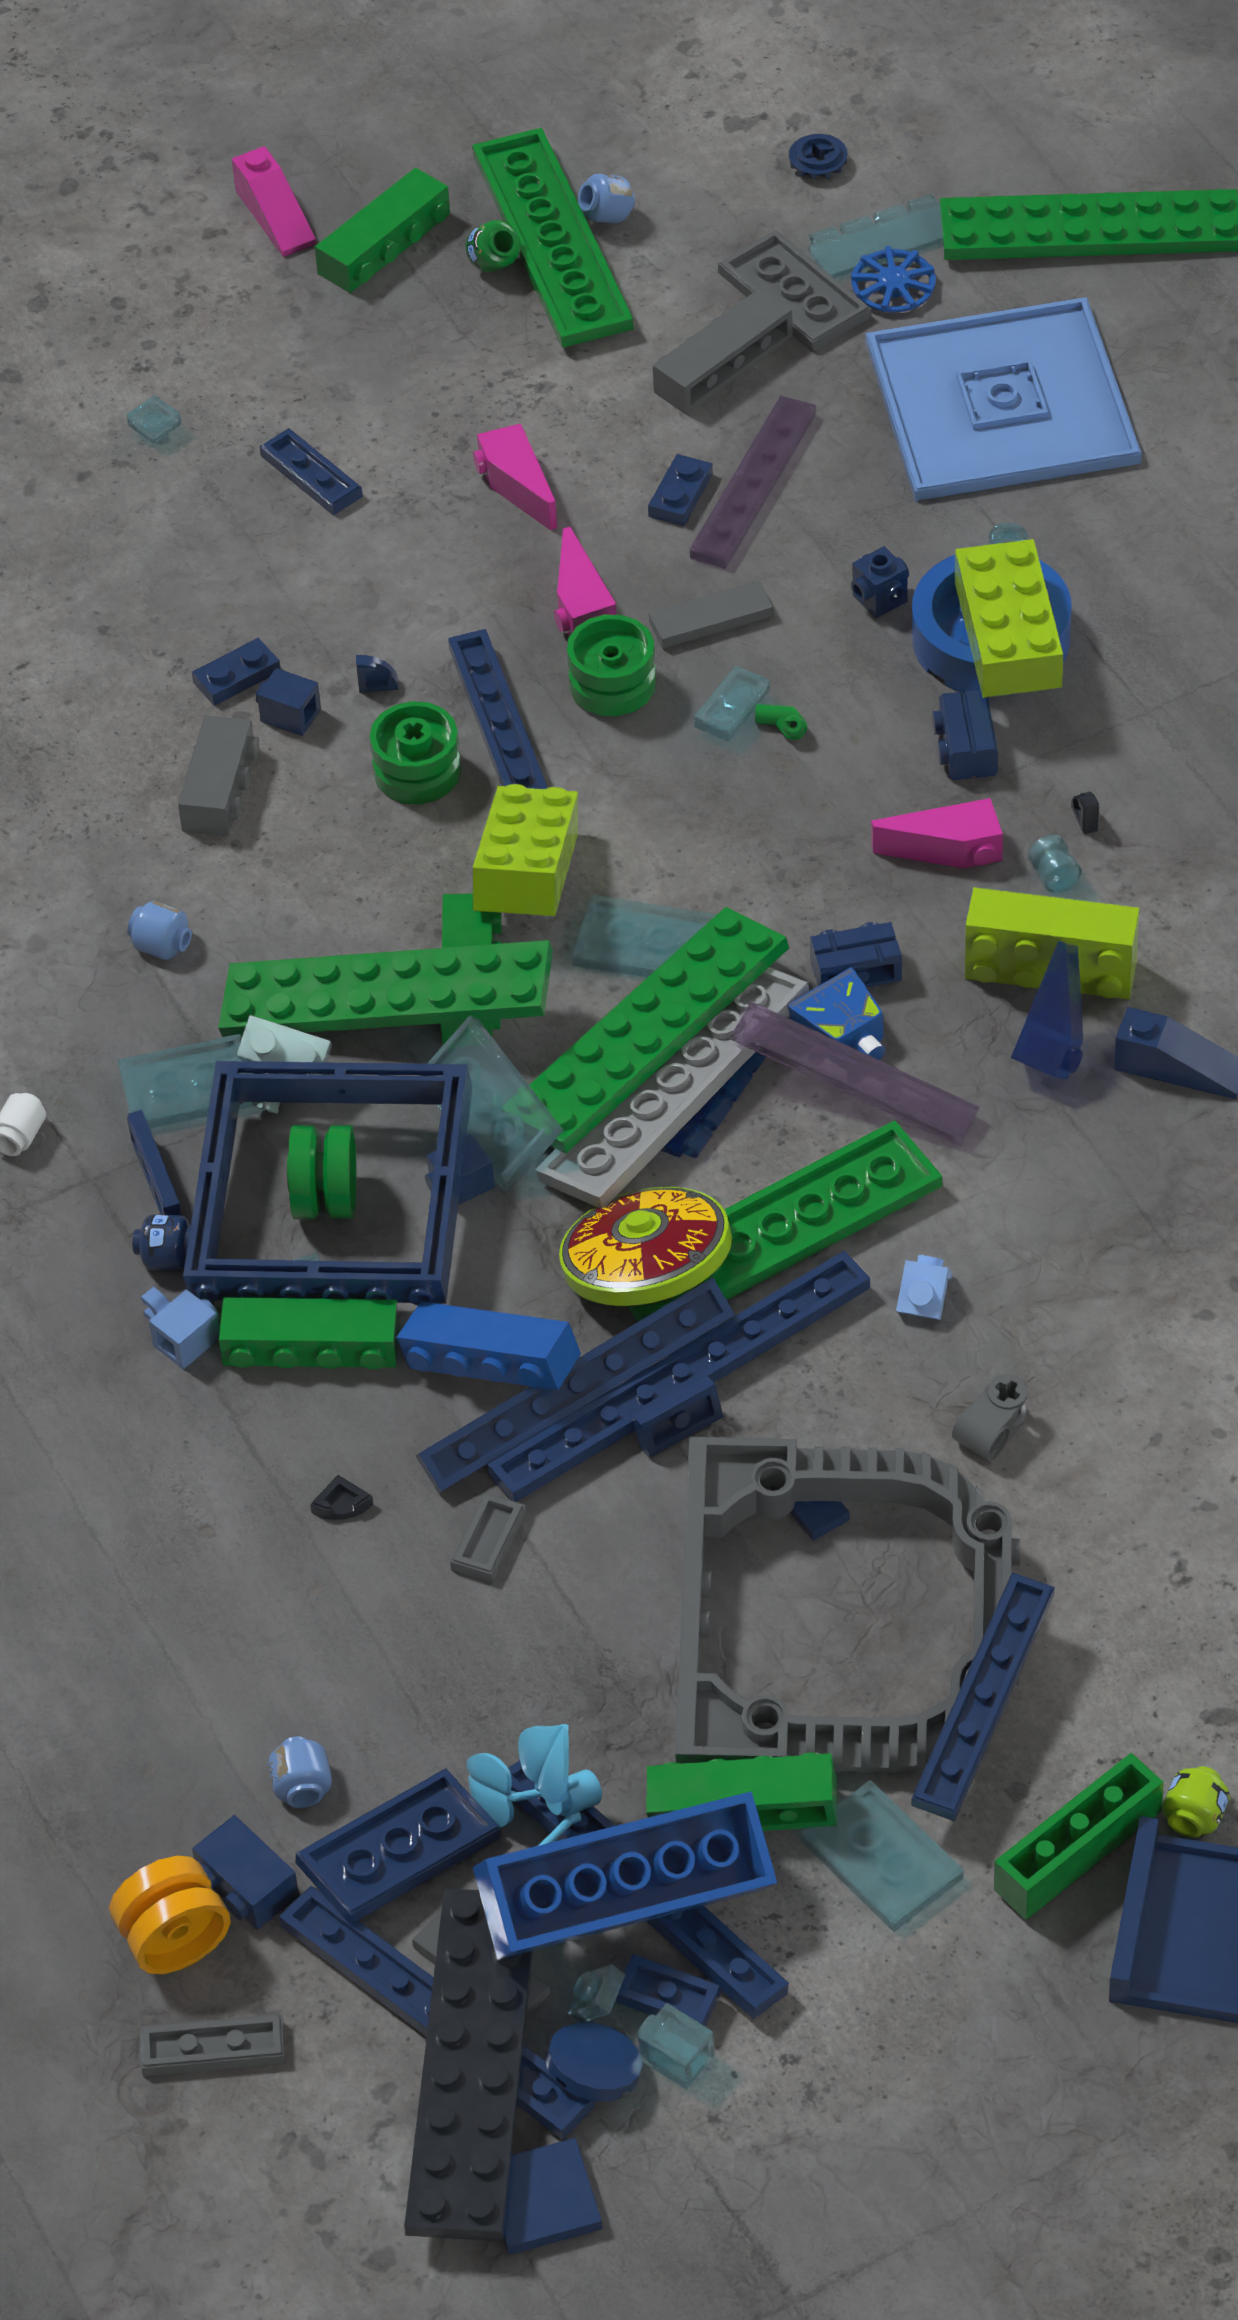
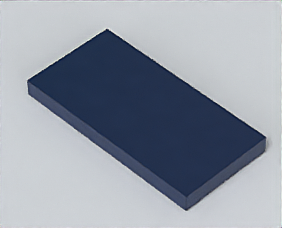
[295,1768,501,1925]

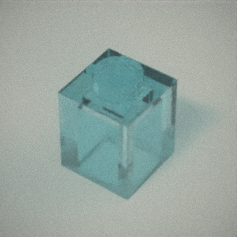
[637,2003,715,2090]

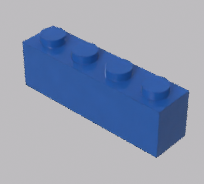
[396,1301,581,1390]

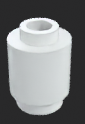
[0,1093,46,1156]

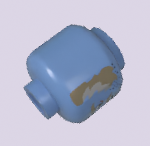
[578,173,635,224]
[128,901,192,960]
[268,1736,332,1808]

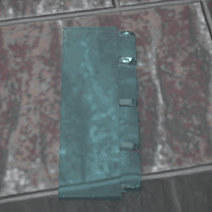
[808,194,943,278]

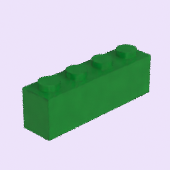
[315,167,450,293]
[441,893,502,1048]
[219,1298,400,1369]
[646,1752,837,1831]
[994,1753,1164,1920]

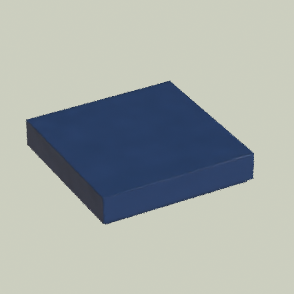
[503,2138,603,2255]

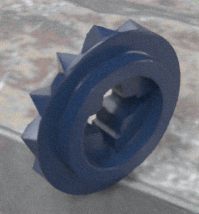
[789,134,848,180]

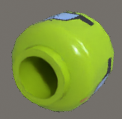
[1162,1766,1230,1838]

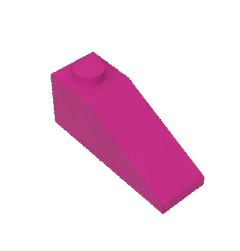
[232,146,316,257]
[473,423,557,530]
[554,527,617,637]
[871,798,1003,868]

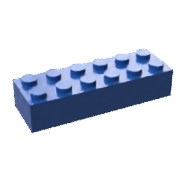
[473,1791,777,1960]

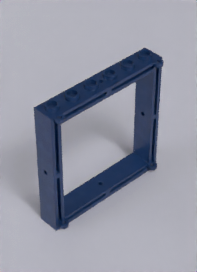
[183,1061,473,1306]

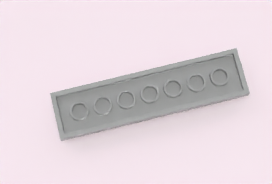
[535,967,810,1208]

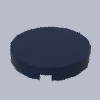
[545,2022,643,2102]

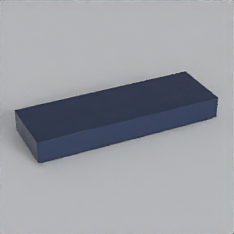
[259,428,363,516]
[127,1110,182,1216]

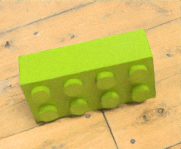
[955,539,1063,698]
[472,784,578,916]
[965,887,1140,1000]

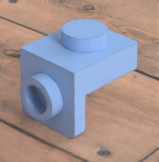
[896,1255,952,1320]

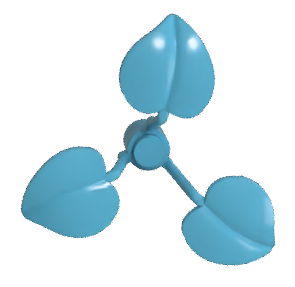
[466,1724,602,1846]

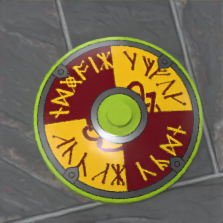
[559,1187,732,1306]

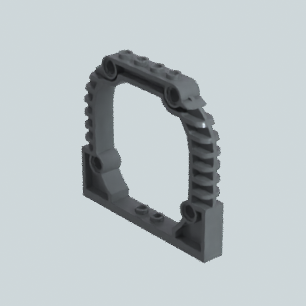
[675,1437,1020,1774]

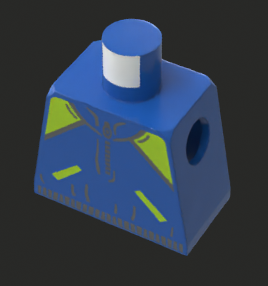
[788,967,885,1066]

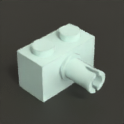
[237,1015,332,1114]

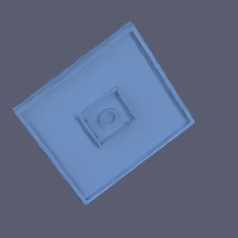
[865,297,1142,501]

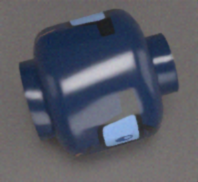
[132,1215,191,1271]

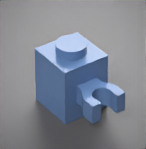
[141,1287,220,1369]

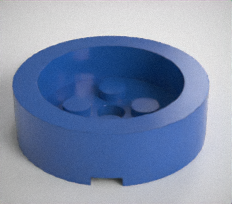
[912,555,1072,697]

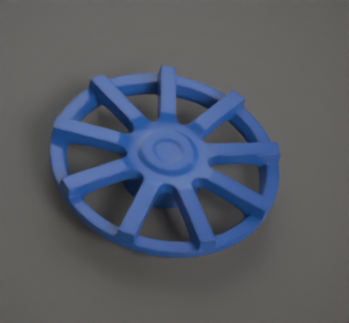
[851,246,936,313]

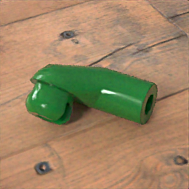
[755,704,807,740]

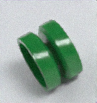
[567,614,656,716]
[369,701,461,805]
[287,1125,357,1220]

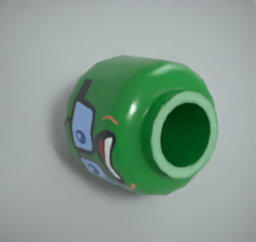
[465,220,521,272]

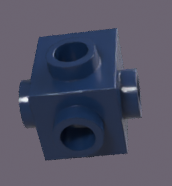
[851,546,909,618]

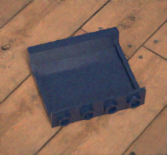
[1109,1816,1238,2023]

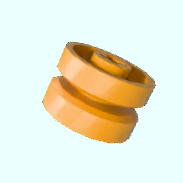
[109,1855,231,1974]

